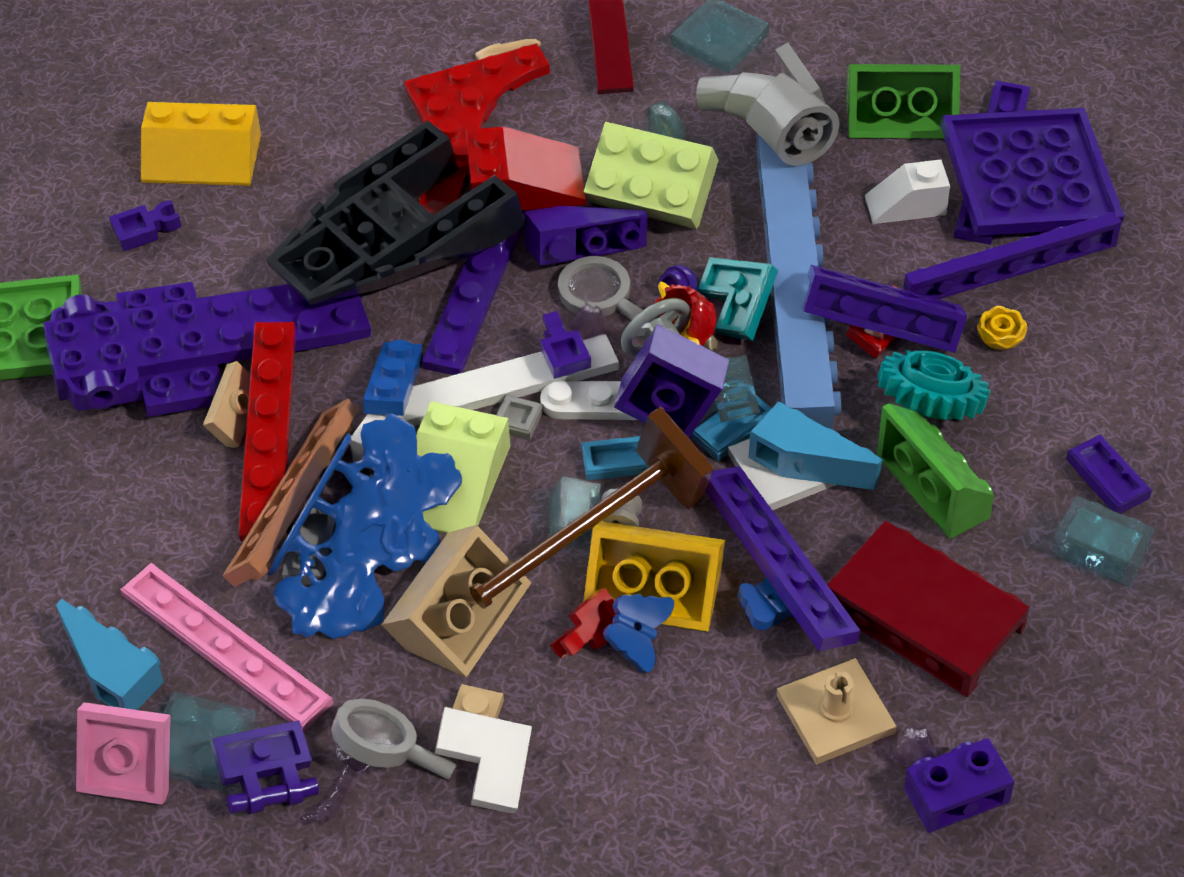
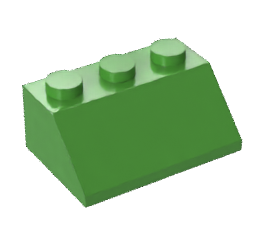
[847,64,960,138]
[877,403,994,539]

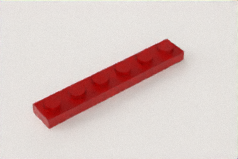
[238,322,296,541]

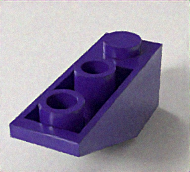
[524,206,647,266]

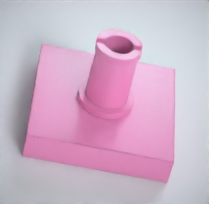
[76,703,171,805]

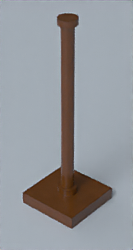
[470,407,715,609]

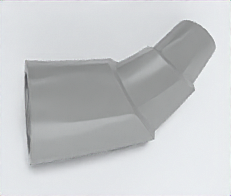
[696,72,840,166]

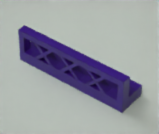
[802,264,967,353]

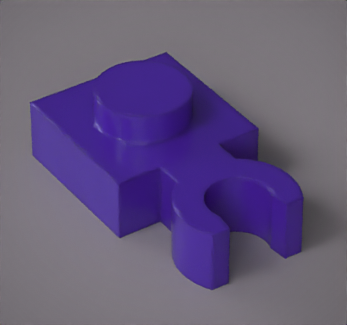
[109,200,182,251]

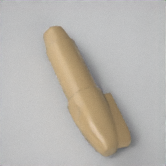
[475,39,541,60]

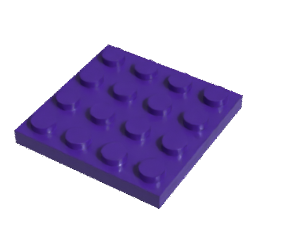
[940,108,1125,236]

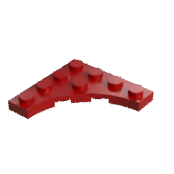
[404,43,550,177]

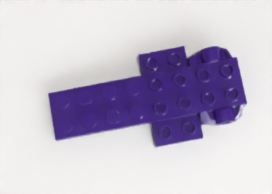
[43,282,371,417]

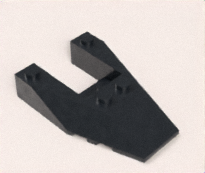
[266,121,526,305]

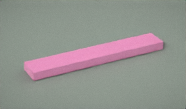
[120,563,334,733]

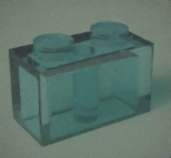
[1051,496,1156,587]

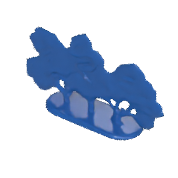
[267,413,462,639]

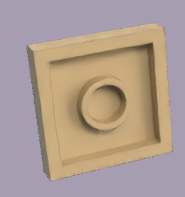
[777,658,897,765]

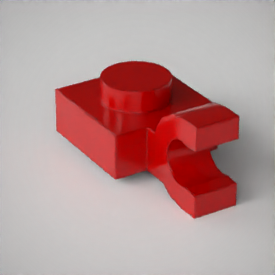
[549,588,616,658]

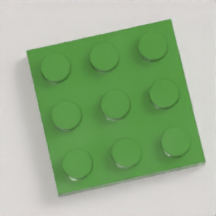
[0,274,82,380]

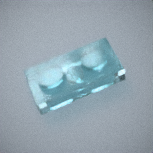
[715,355,760,423]

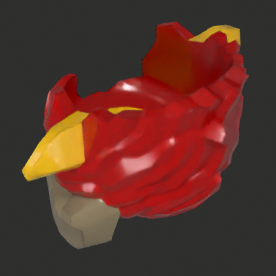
[654,281,718,353]

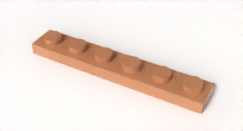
[223,399,359,587]

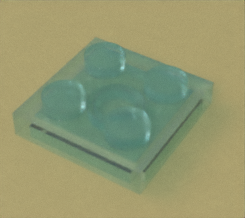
[671,0,769,73]
[163,691,257,792]

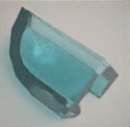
[648,102,685,140]
[548,476,601,536]

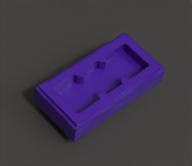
[1066,434,1152,516]

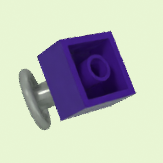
[614,298,729,438]

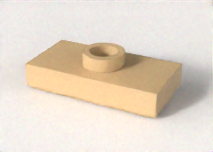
[203,361,251,448]

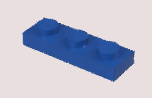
[363,340,423,416]

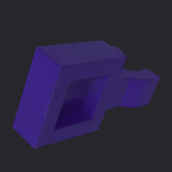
[540,311,591,378]

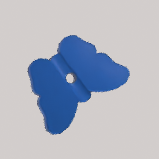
[737,577,794,630]
[603,594,674,673]

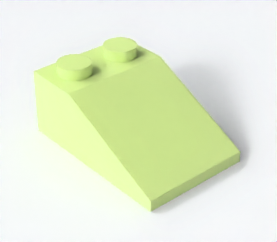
[416,401,510,534]

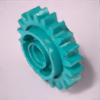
[877,350,991,420]

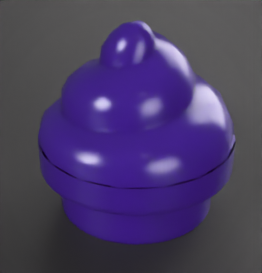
[659,265,698,290]

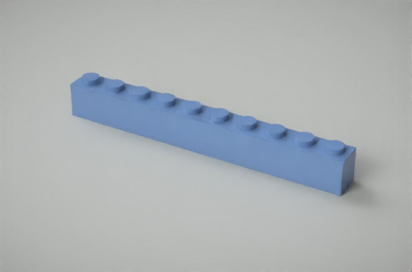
[756,132,841,429]

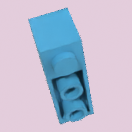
[748,401,883,490]
[56,599,164,710]

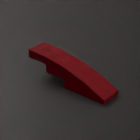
[587,0,634,95]

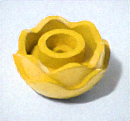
[977,306,1027,351]

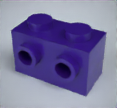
[904,738,1015,833]

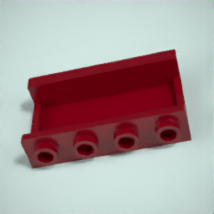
[827,520,1030,698]

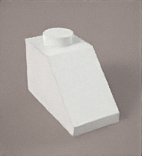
[865,160,950,224]

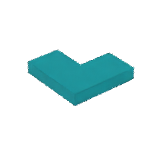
[697,257,778,341]

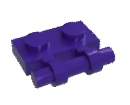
[211,720,319,814]

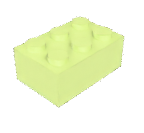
[584,122,719,229]

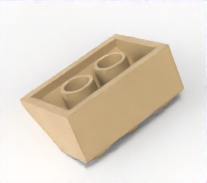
[381,525,531,677]

